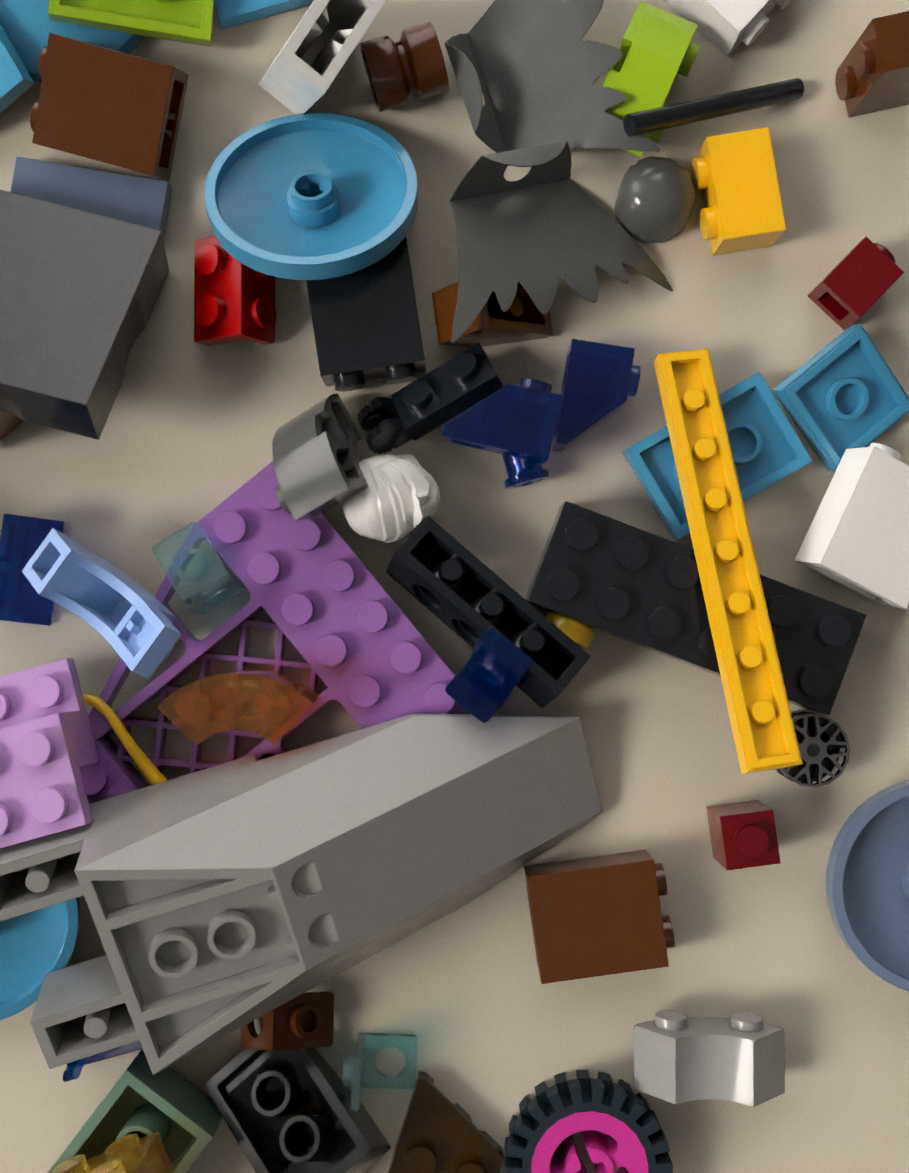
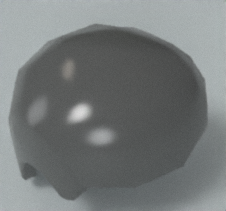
[614,156,696,243]

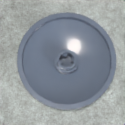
[826,780,909,991]

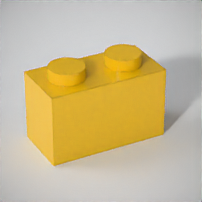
[691,127,786,256]

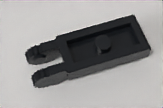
[357,343,504,455]

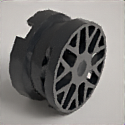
[775,710,850,787]

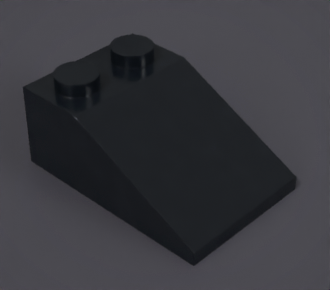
[203,1048,392,1173]

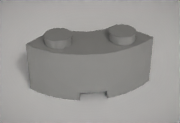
[634,1010,785,1107]

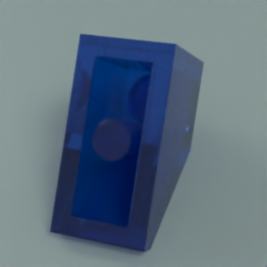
[552,339,641,452]
[441,378,563,464]

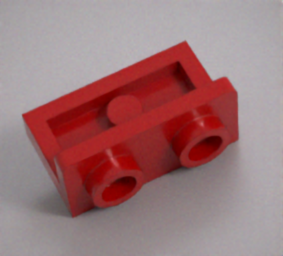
[194,236,277,346]

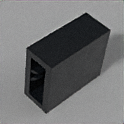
[306,236,426,392]

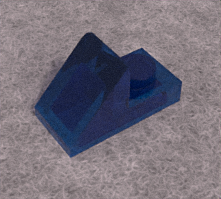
[445,626,534,723]

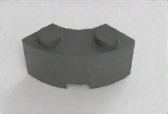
[272,394,368,521]

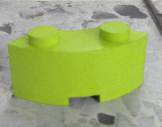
[603,1,700,157]

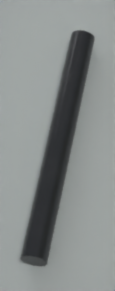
[623,78,804,137]

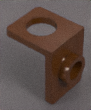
[241,991,334,1051]

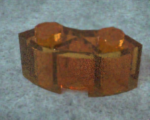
[157,669,322,746]

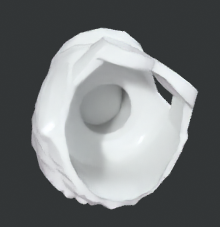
[341,454,440,543]

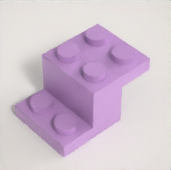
[0,658,100,848]

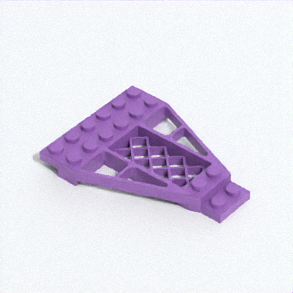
[79,461,476,804]

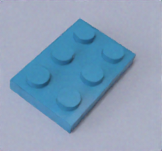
[623,372,812,541]

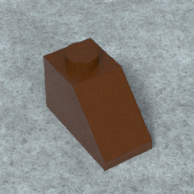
[432,282,553,347]

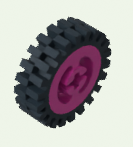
[504,1070,673,1173]

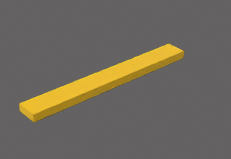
[654,349,803,774]

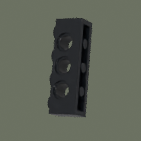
[386,516,591,708]

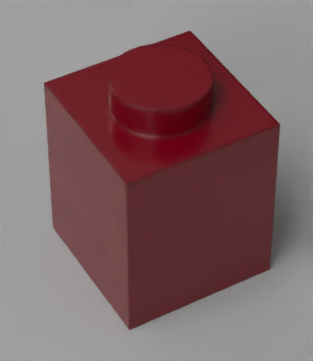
[807,237,904,330]
[706,800,781,871]

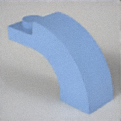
[22,528,182,679]

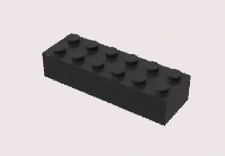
[525,501,866,715]

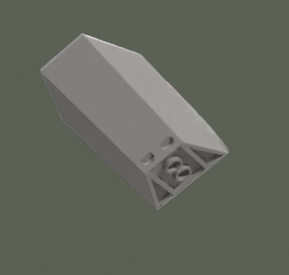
[0,714,603,1075]

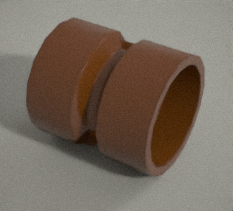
[360,21,449,112]

